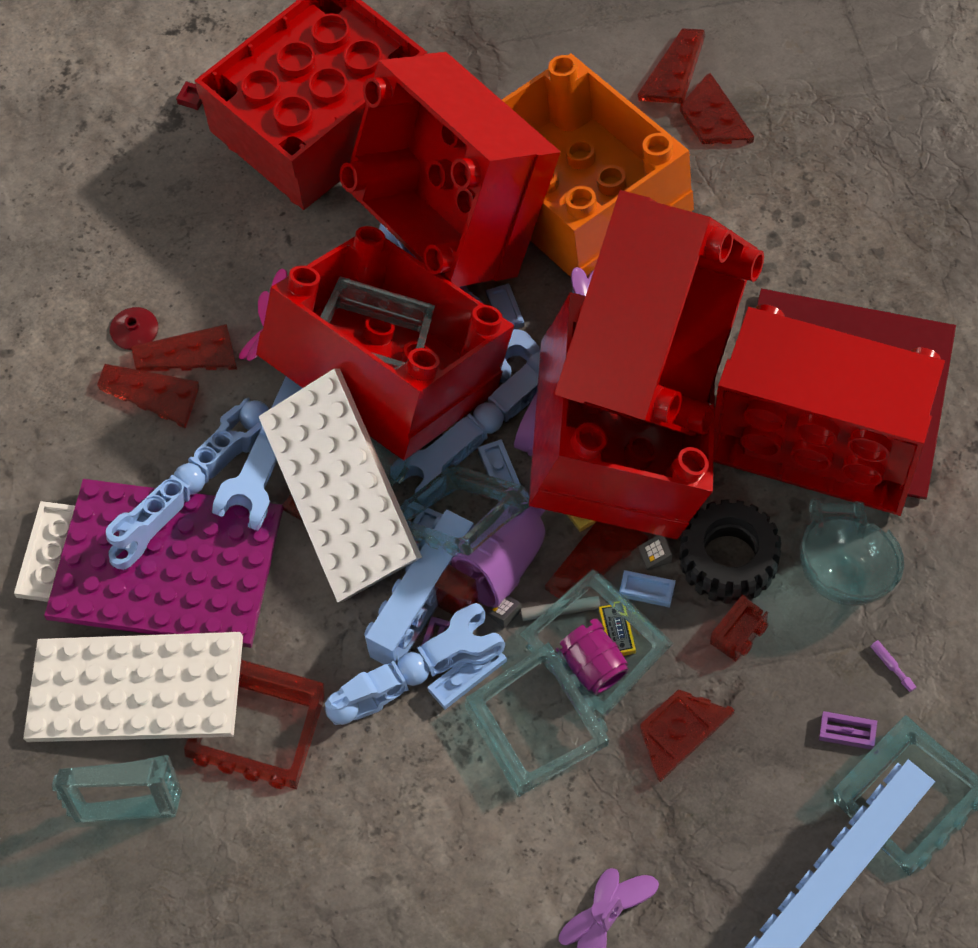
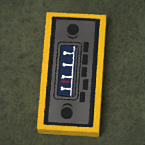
[599,602,636,656]

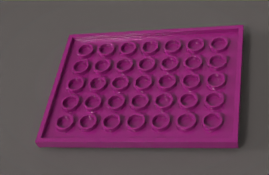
[44,479,283,648]

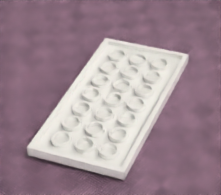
[258,369,422,602]
[23,632,243,742]

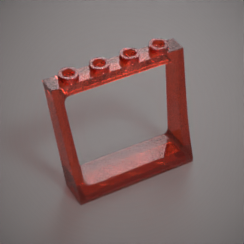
[184,660,325,789]

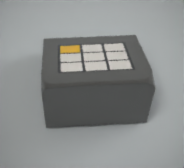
[638,535,672,570]
[485,596,522,628]

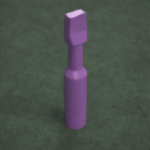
[870,640,916,692]

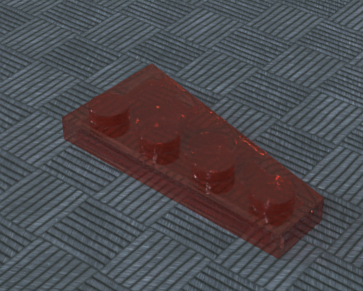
[637,28,705,104]
[131,324,237,372]
[97,364,200,428]
[545,521,648,601]

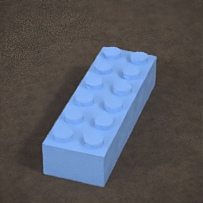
[364,509,475,665]

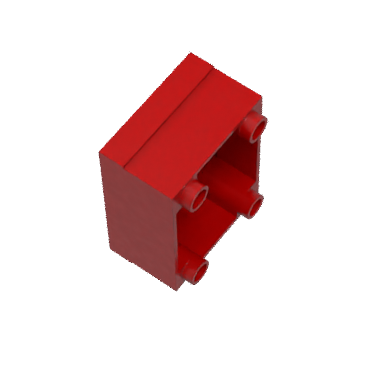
[194,0,427,210]
[340,52,561,287]
[555,190,764,437]
[256,226,514,461]
[529,292,715,539]
[713,304,945,516]

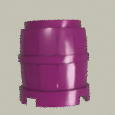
[555,619,629,695]

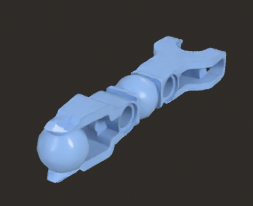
[325,603,505,725]

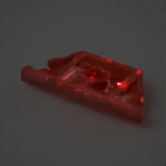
[680,73,754,144]
[640,689,735,782]

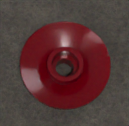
[110,307,158,350]

